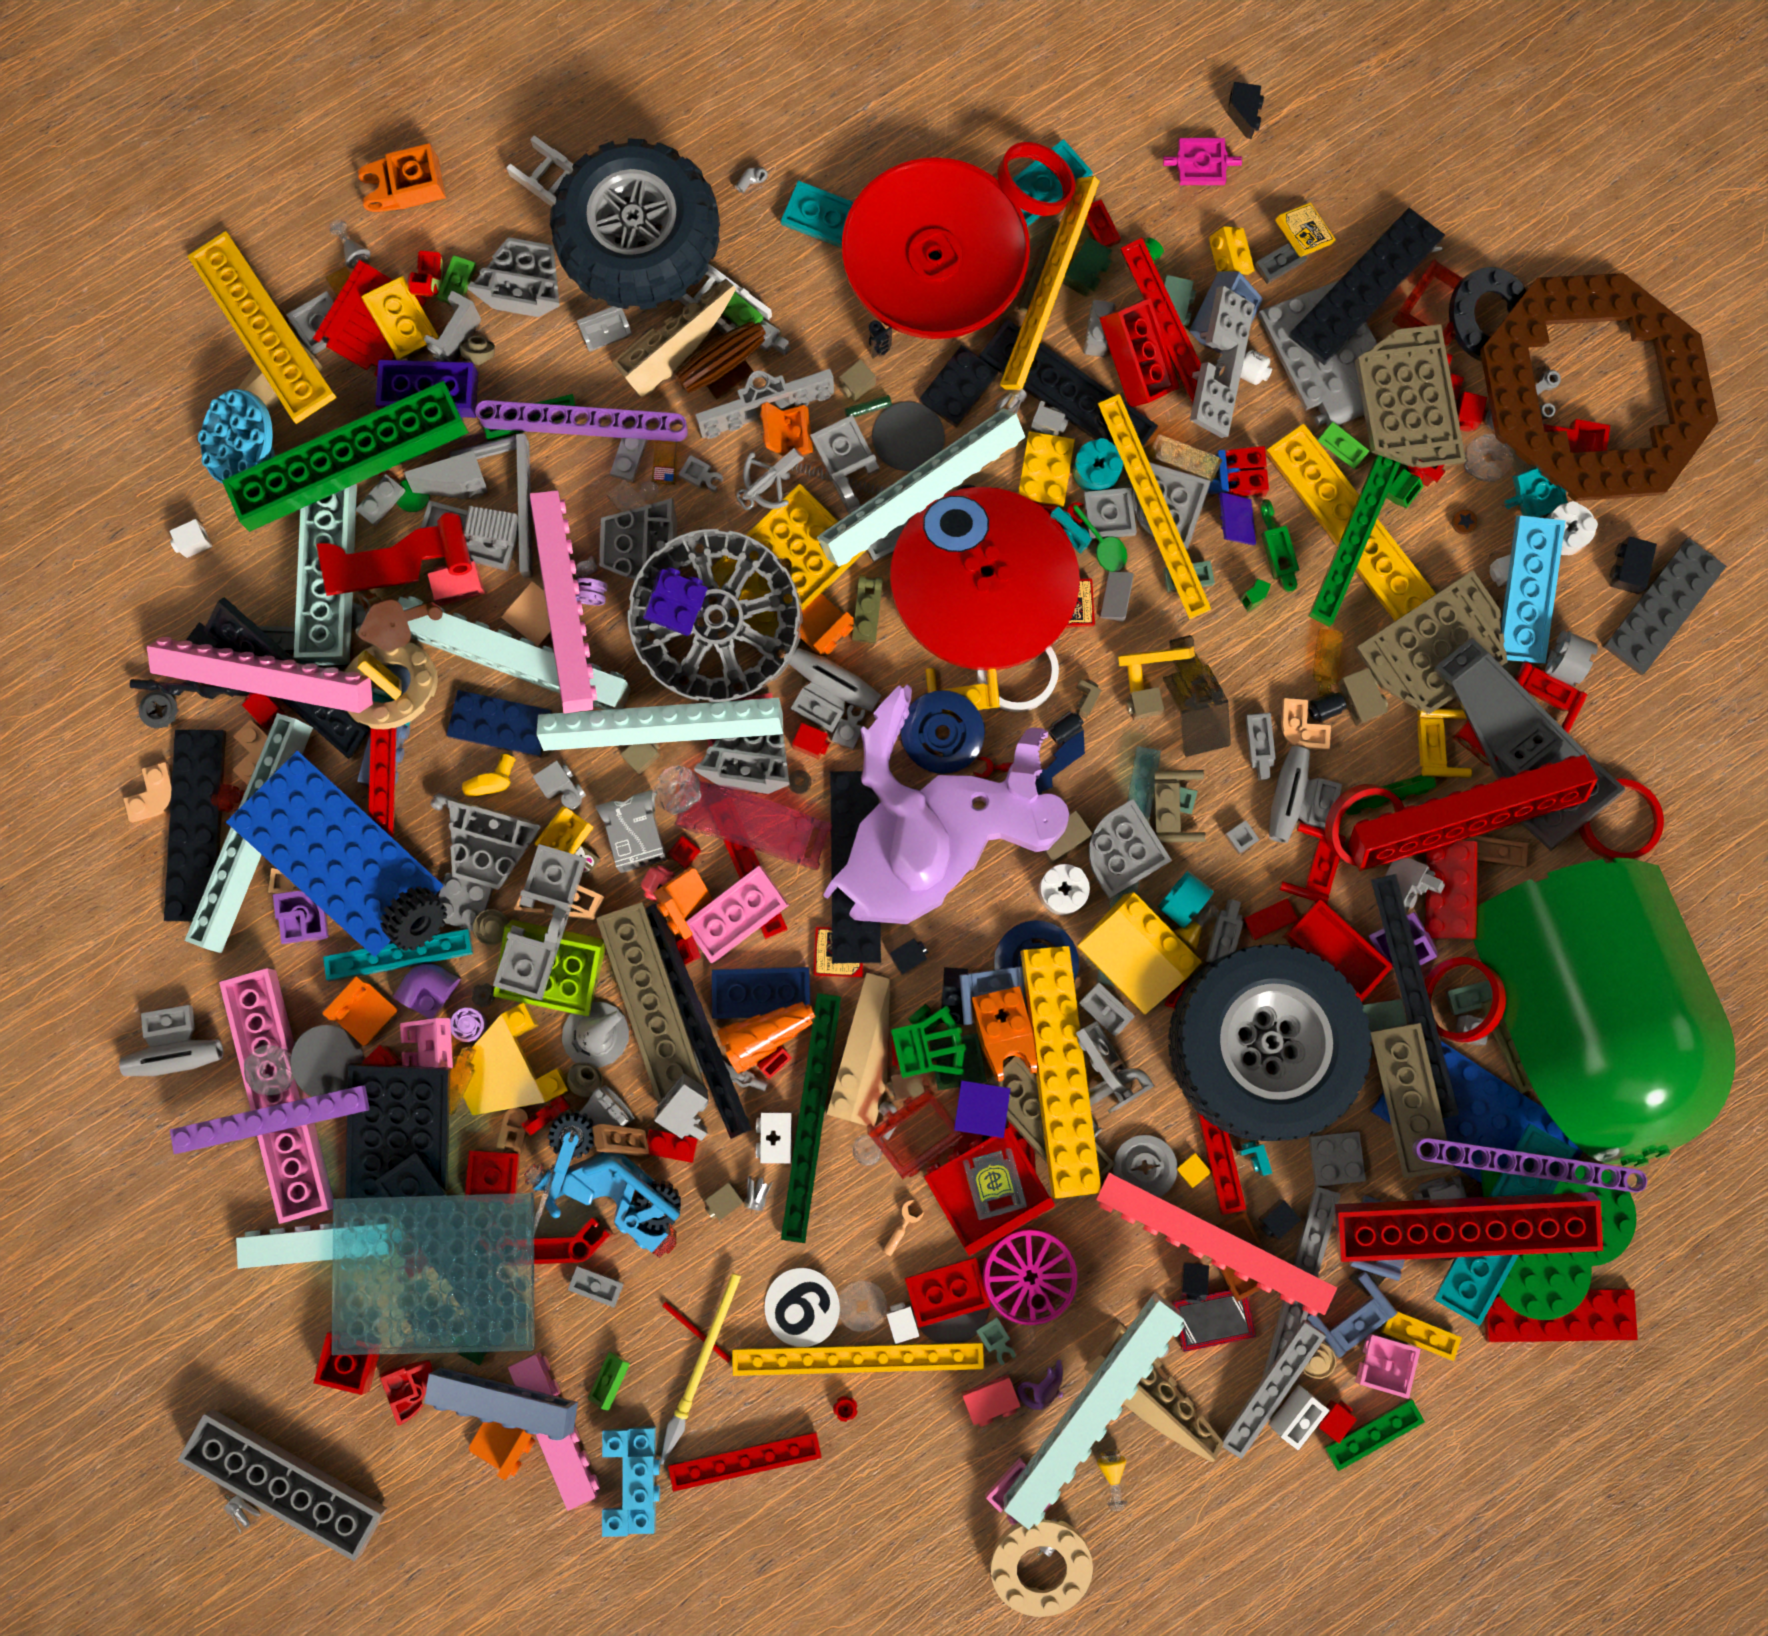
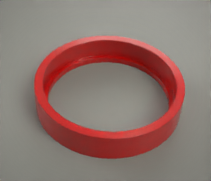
[997,142,1075,216]
[1579,779,1664,860]
[1325,784,1405,866]
[1425,957,1506,1042]

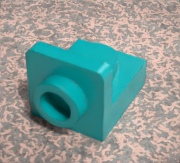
[1237,1141,1272,1176]

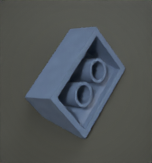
[1189,271,1263,354]

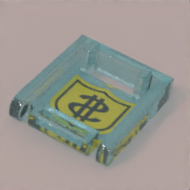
[963,1148,1027,1220]

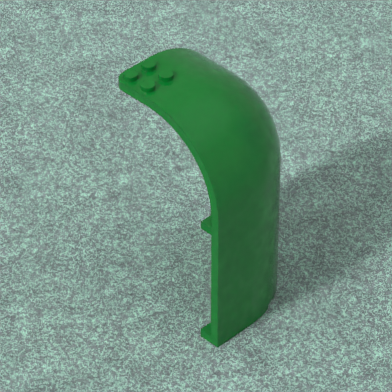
[1472,858,1736,1168]

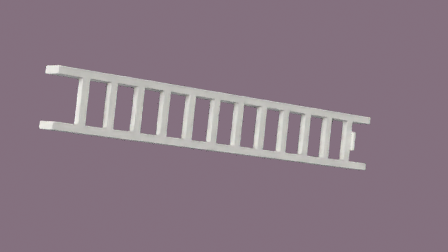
[507,135,772,334]

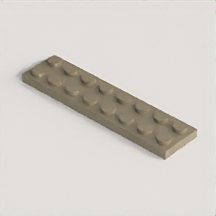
[596,902,705,1104]

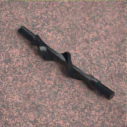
[130,679,251,699]

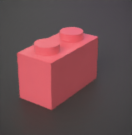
[428,561,485,606]
[962,1374,1021,1427]

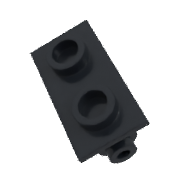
[869,320,892,359]

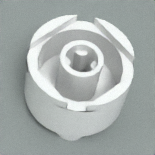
[1546,501,1598,556]
[1038,864,1090,915]

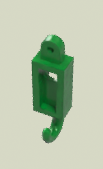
[1260,499,1300,593]

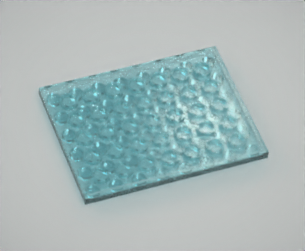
[332,1193,535,1355]

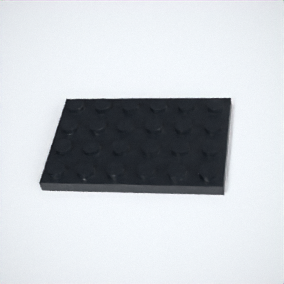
[345,1063,450,1214]

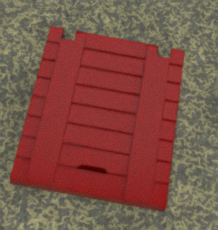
[313,260,426,377]

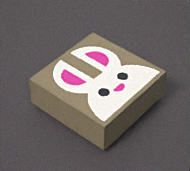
[574,845,600,879]

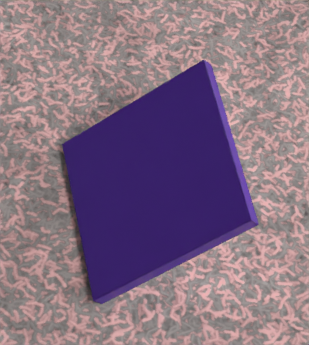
[1219,492,1256,546]
[954,1080,1011,1138]

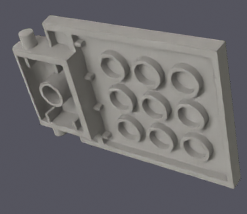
[1258,281,1377,427]

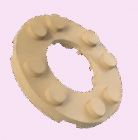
[345,642,438,729]
[990,1517,1093,1617]

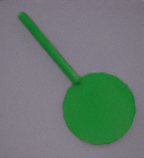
[396,479,430,512]
[1073,505,1128,572]

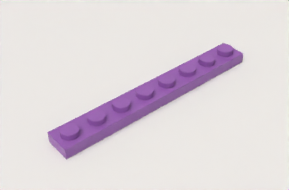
[170,1086,370,1154]

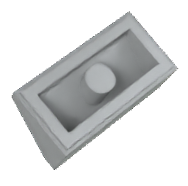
[1100,572,1134,622]

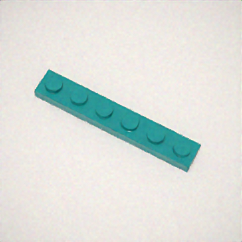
[323,929,474,982]

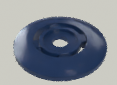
[901,690,985,774]
[994,920,1079,982]

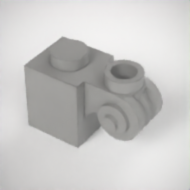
[532,761,586,810]

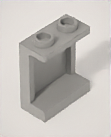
[424,291,481,362]

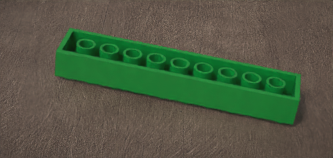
[222,381,469,532]

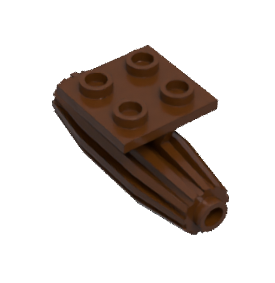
[674,321,766,400]

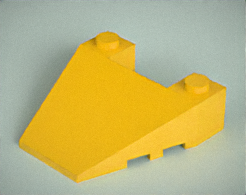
[451,1003,571,1115]

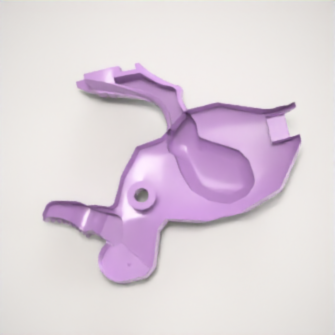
[823,684,1069,924]

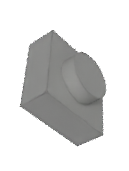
[1225,820,1260,854]

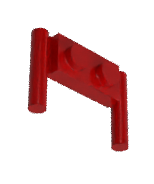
[1515,662,1588,734]
[1279,822,1346,904]

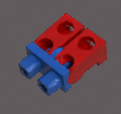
[1203,446,1269,498]

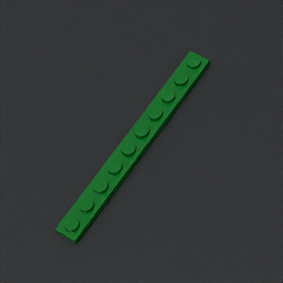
[1308,454,1400,627]

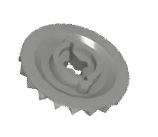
[1113,1135,1177,1198]

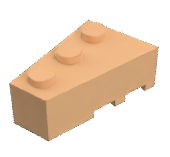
[514,885,605,920]

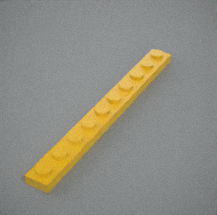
[1000,176,1100,390]
[1098,394,1211,619]
[732,1342,984,1376]

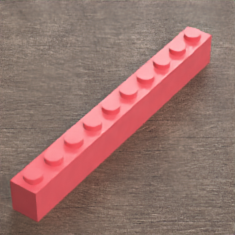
[1095,1172,1337,1316]

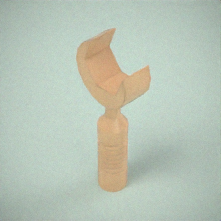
[883,1200,924,1256]

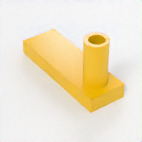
[1118,646,1195,693]

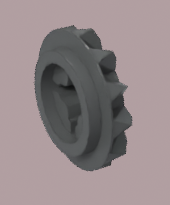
[139,691,179,729]

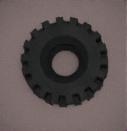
[380,886,447,951]

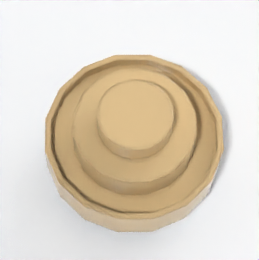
[1303,1341,1336,1379]

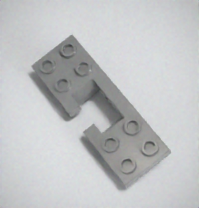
[1190,286,1255,438]
[695,369,834,439]
[810,415,907,562]
[493,844,587,1001]

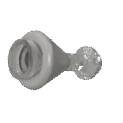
[330,219,371,268]

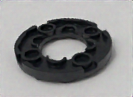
[1449,267,1526,361]

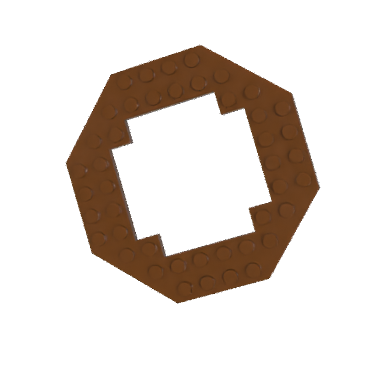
[1480,273,1718,501]

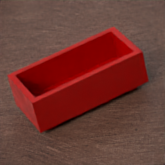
[1282,899,1394,1002]

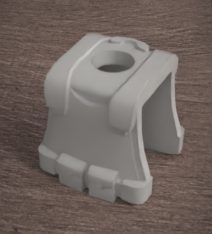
[579,1085,635,1146]

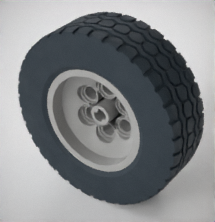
[1168,944,1372,1141]

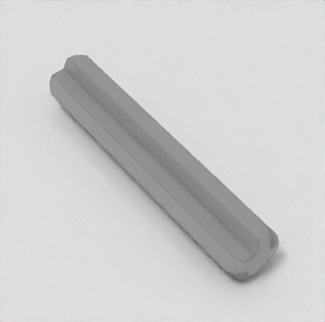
[450,435,517,459]

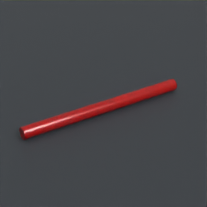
[662,1302,732,1363]

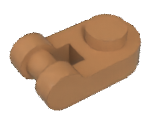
[497,1107,530,1154]

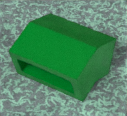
[1386,469,1424,508]
[1240,578,1271,612]

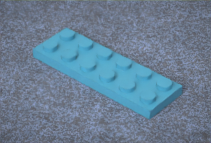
[1501,516,1566,664]

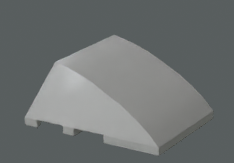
[467,237,560,317]
[599,498,677,585]
[694,734,789,794]
[448,800,542,890]

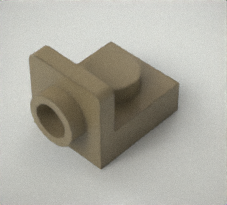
[1076,679,1101,720]

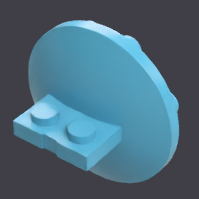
[198,389,275,484]

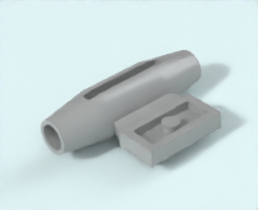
[789,648,881,733]
[1269,746,1342,843]
[119,1005,223,1077]

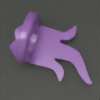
[1017,1359,1063,1410]

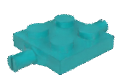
[1504,467,1568,517]

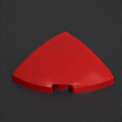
[379,1359,432,1426]

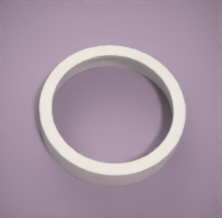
[977,646,1059,712]

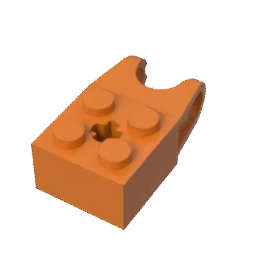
[358,143,446,212]
[971,986,1037,1082]

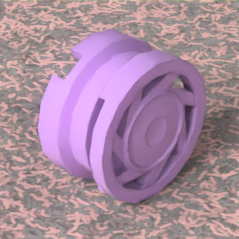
[575,578,608,606]
[450,1008,488,1042]

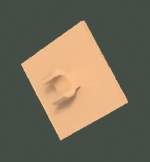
[501,582,551,647]

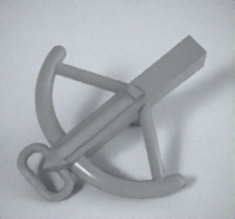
[736,448,804,510]

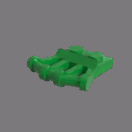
[891,1006,967,1078]

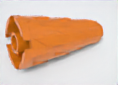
[717,1002,816,1074]

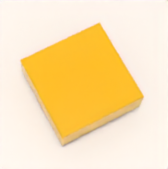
[1177,1153,1211,1188]

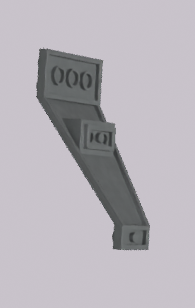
[1435,638,1625,851]

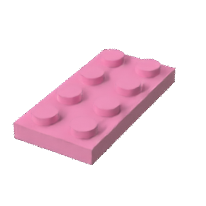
[686,866,789,963]

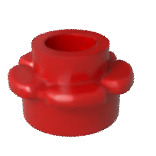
[833,1396,858,1422]

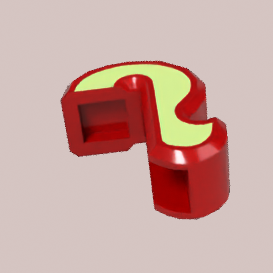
[408,250,443,297]

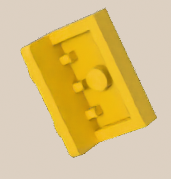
[1209,226,1255,275]
[535,806,594,854]

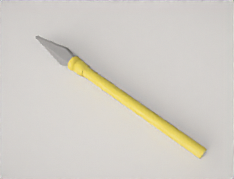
[660,1272,741,1465]

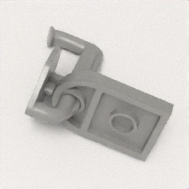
[1076,1021,1154,1138]

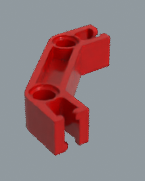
[478,1216,613,1265]

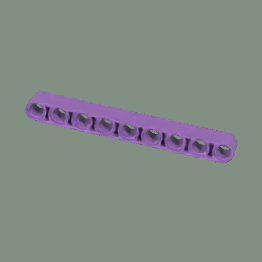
[475,400,688,442]
[1412,1138,1647,1192]

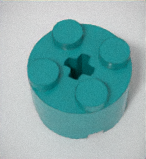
[1073,438,1123,492]
[1157,870,1214,929]

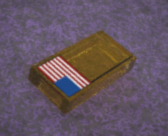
[651,440,680,485]

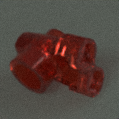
[211,784,245,813]

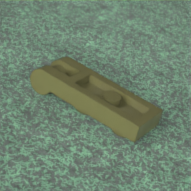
[852,575,883,643]

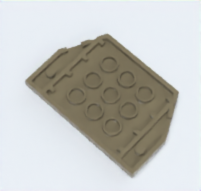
[1355,324,1466,468]
[1354,570,1508,715]

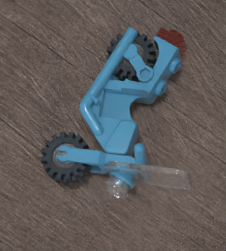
[524,1110,681,1258]

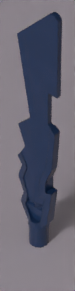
[1035,730,1085,795]

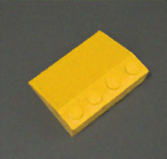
[1077,892,1202,1015]

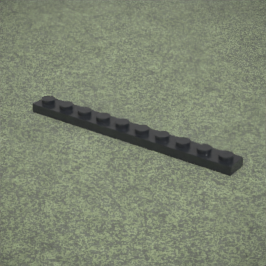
[1371,874,1460,1118]
[646,903,752,1139]

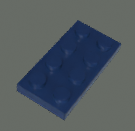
[446,690,552,758]
[712,967,810,1019]

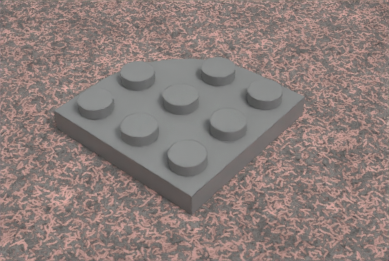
[1133,463,1211,550]
[1089,799,1172,899]

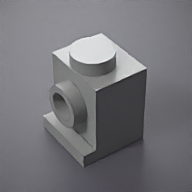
[1031,401,1069,436]

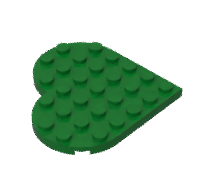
[1481,1165,1637,1320]

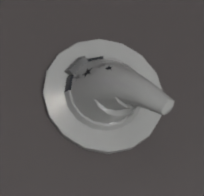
[562,1002,629,1068]

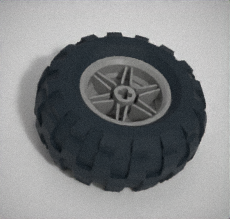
[550,138,720,310]

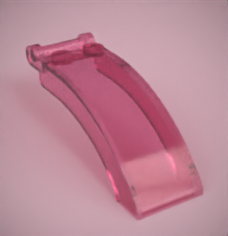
[675,780,833,871]

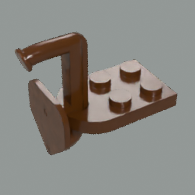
[356,590,443,651]

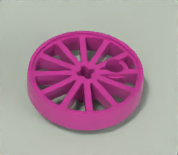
[982,1228,1078,1325]

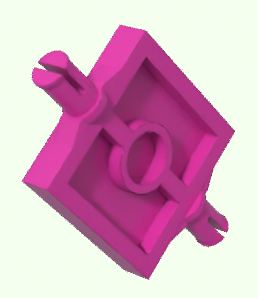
[1163,138,1242,185]

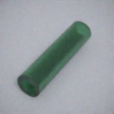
[844,395,892,418]

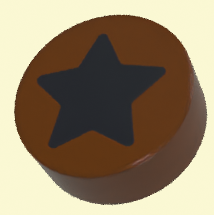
[1452,510,1477,534]

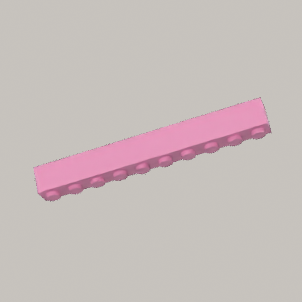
[530,491,597,713]
[147,637,373,713]

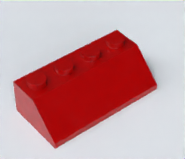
[1099,298,1180,407]

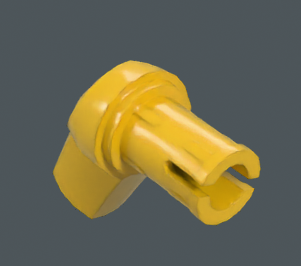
[462,754,516,797]

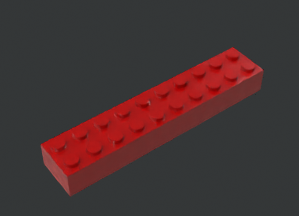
[1348,754,1598,872]
[1335,1192,1603,1262]

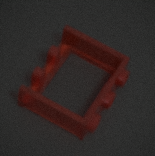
[1391,258,1480,346]
[867,1084,963,1180]

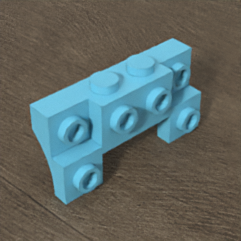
[602,1426,660,1537]

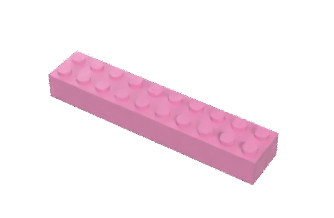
[219,968,336,1224]

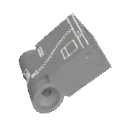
[595,790,667,873]

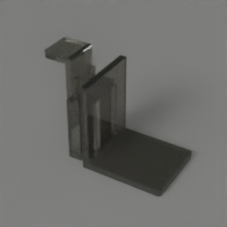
[1163,635,1231,757]

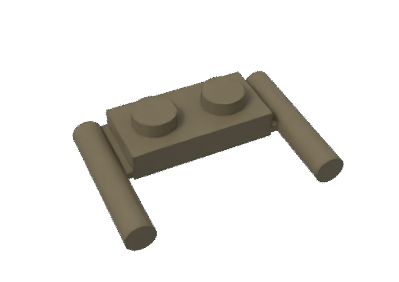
[1155,770,1206,843]

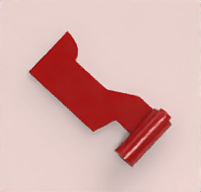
[316,512,472,596]

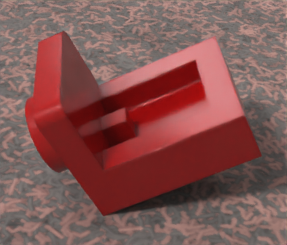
[1405,459,1446,487]

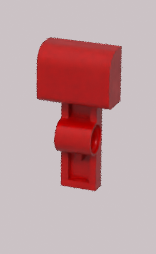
[1543,419,1611,453]

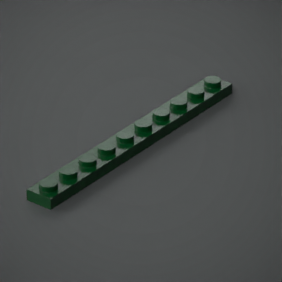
[781,993,841,1243]

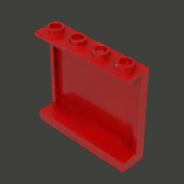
[923,1126,1056,1257]

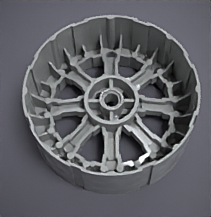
[628,529,803,702]

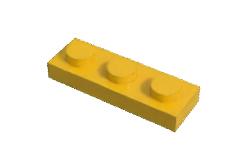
[1381,1311,1462,1361]

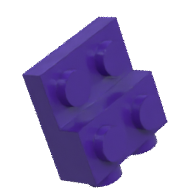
[643,568,708,636]

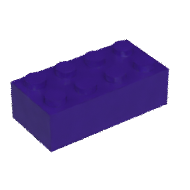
[376,360,478,418]

